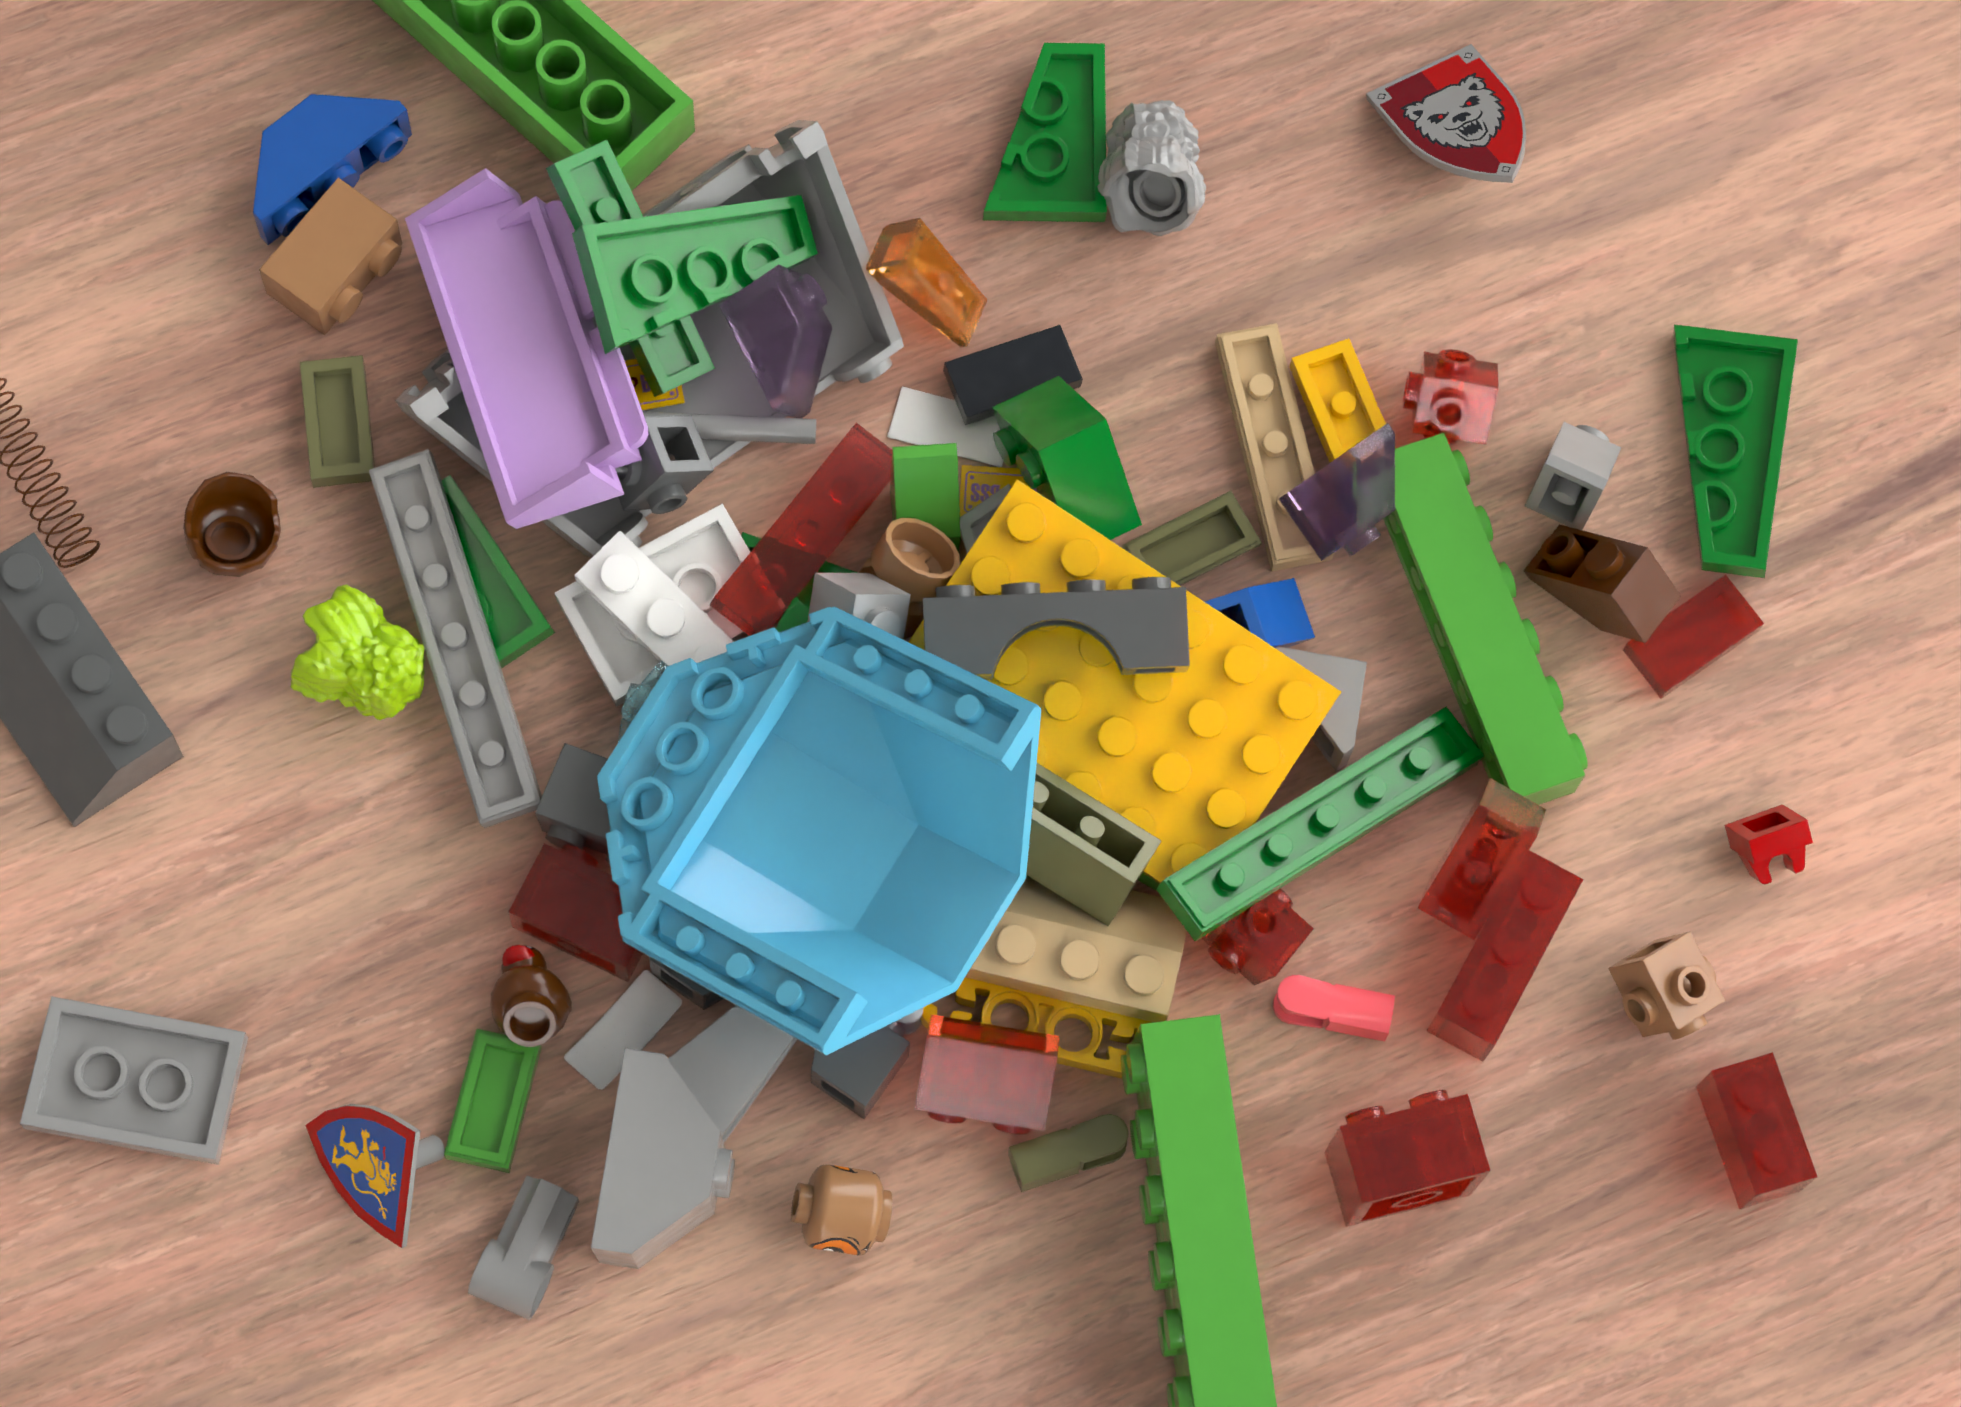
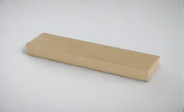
[1215,323,1334,572]

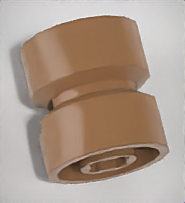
[859,518,960,639]

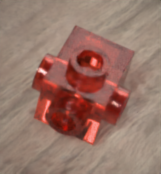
[1402,349,1499,445]
[1201,888,1314,986]

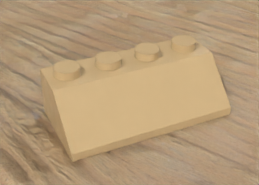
[965,875,1187,1023]

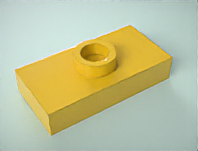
[1289,338,1396,476]

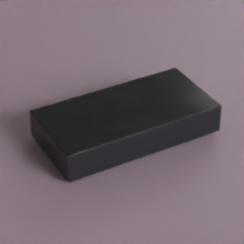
[943,325,1083,425]

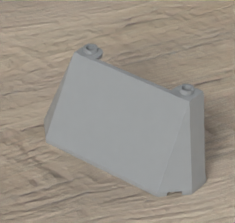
[395,120,904,558]

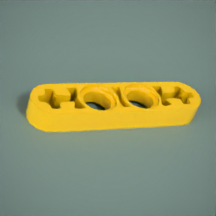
[920,977,1152,1079]

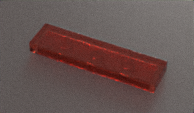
[710,423,892,636]

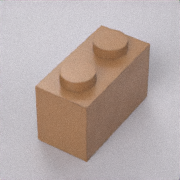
[259,178,402,335]

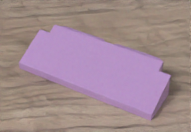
[405,168,648,529]

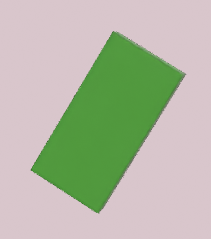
[444,1029,542,1173]

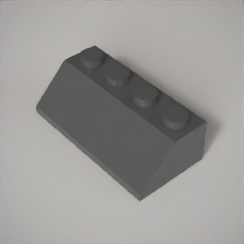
[0,532,184,827]

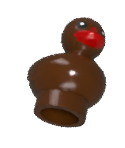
[490,945,572,1047]

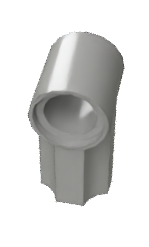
[468,1176,579,1320]

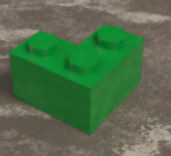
[992,376,1142,540]

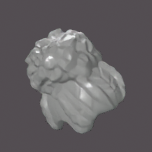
[1097,100,1206,236]

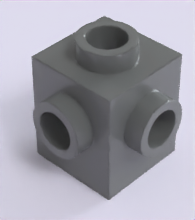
[615,415,714,514]

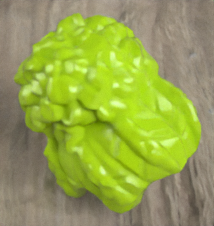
[291,584,425,720]

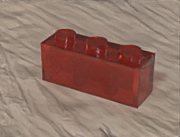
[1426,848,1584,1062]

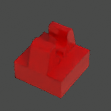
[1724,804,1813,885]

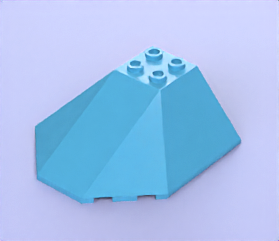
[597,606,1041,1055]

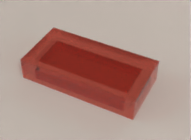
[1623,574,1764,699]

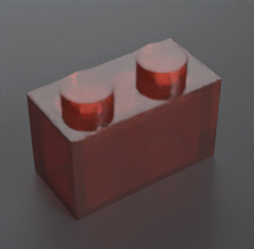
[1418,778,1546,940]
[508,843,643,982]
[915,1014,1060,1134]
[1696,1052,1818,1210]

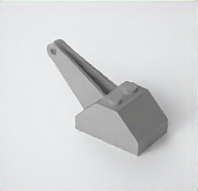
[591,1005,797,1269]

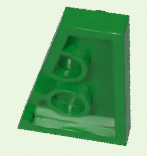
[983,43,1107,222]
[441,475,555,669]

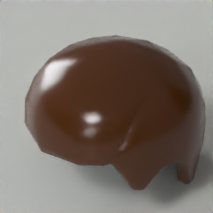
[183,472,281,577]

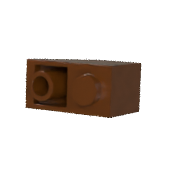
[1523,524,1681,643]

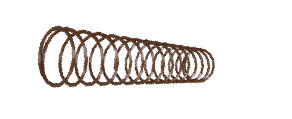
[0,378,100,568]

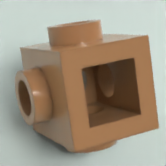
[1608,931,1725,1040]

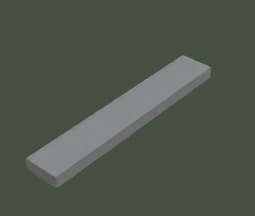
[369,449,542,828]

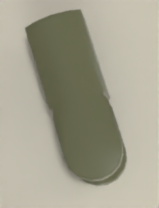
[1008,1114,1129,1192]

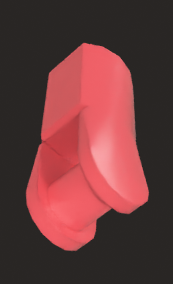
[1273,975,1395,1042]

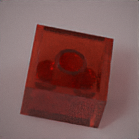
[1324,1090,1491,1227]

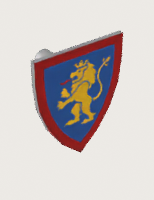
[305,1104,445,1248]

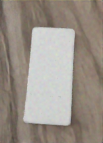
[564,970,682,1090]

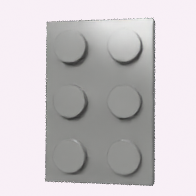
[20,996,248,1165]

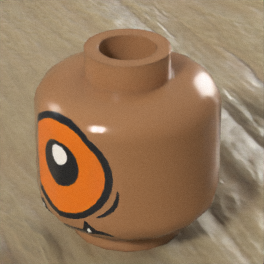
[791,1164,892,1255]

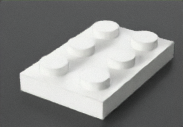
[555,504,784,707]

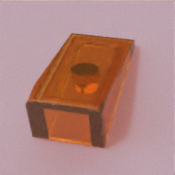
[866,218,987,347]

